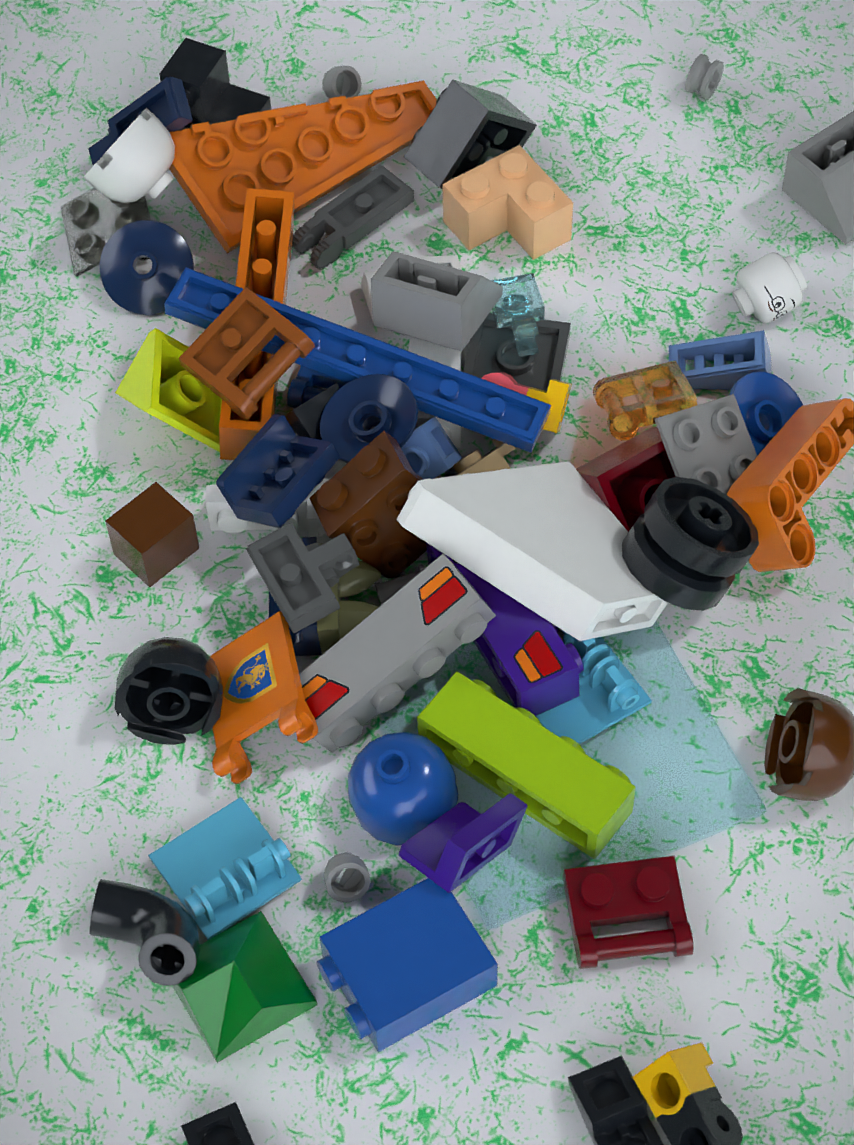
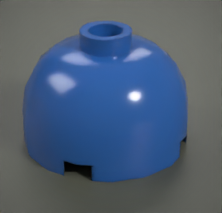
[348,732,458,846]

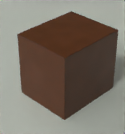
[105,482,199,587]

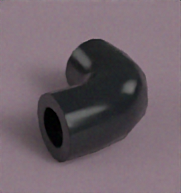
[90,879,200,986]

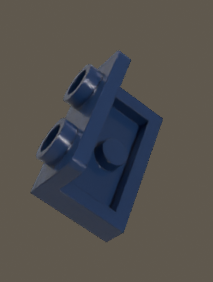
[216,414,340,528]

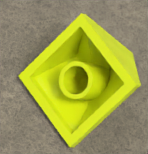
[115,328,222,452]

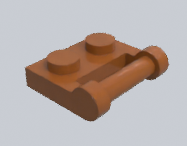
[178,287,315,420]

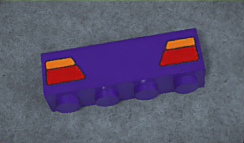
[426,542,584,716]

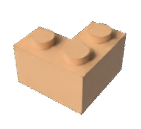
[442,145,573,260]

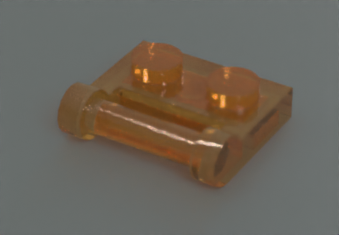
[593,360,698,441]

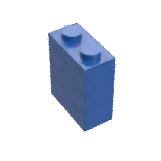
[316,878,498,1052]

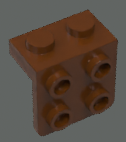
[309,431,427,578]

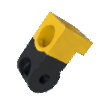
[633,1042,743,1145]

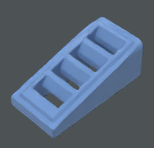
[669,330,772,390]

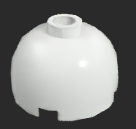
[83,108,175,203]

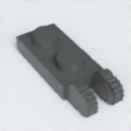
[292,166,414,269]

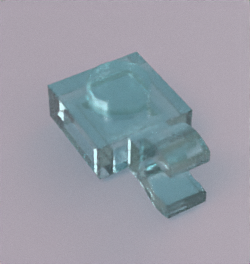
[491,273,545,357]

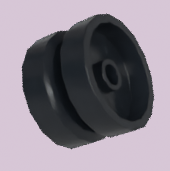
[622,477,759,611]

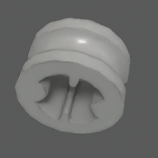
[685,54,724,100]

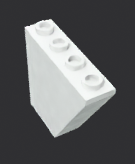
[397,461,668,641]

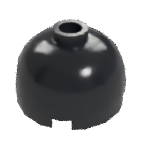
[114,637,223,745]

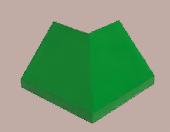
[173,911,317,1063]

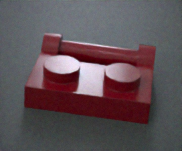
[562,855,694,969]

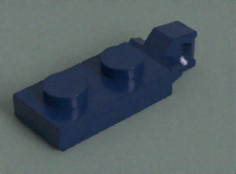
[88,77,193,165]

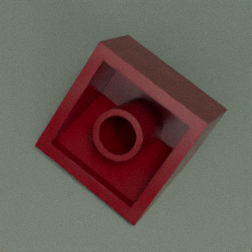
[576,427,676,532]

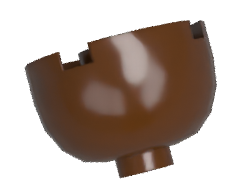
[764,688,854,801]

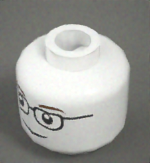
[732,252,807,323]

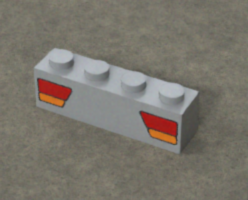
[299,553,496,753]

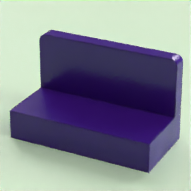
[398,793,528,893]

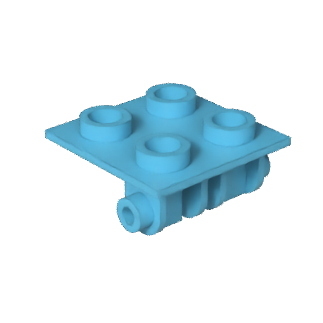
[536,630,652,744]
[148,797,302,940]

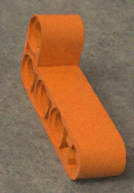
[727,398,854,572]

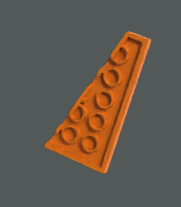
[169,80,437,253]

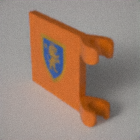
[210,611,318,784]

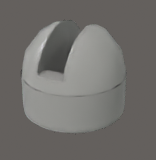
[322,66,361,98]
[324,852,370,903]

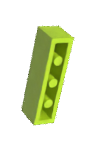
[417,671,636,859]

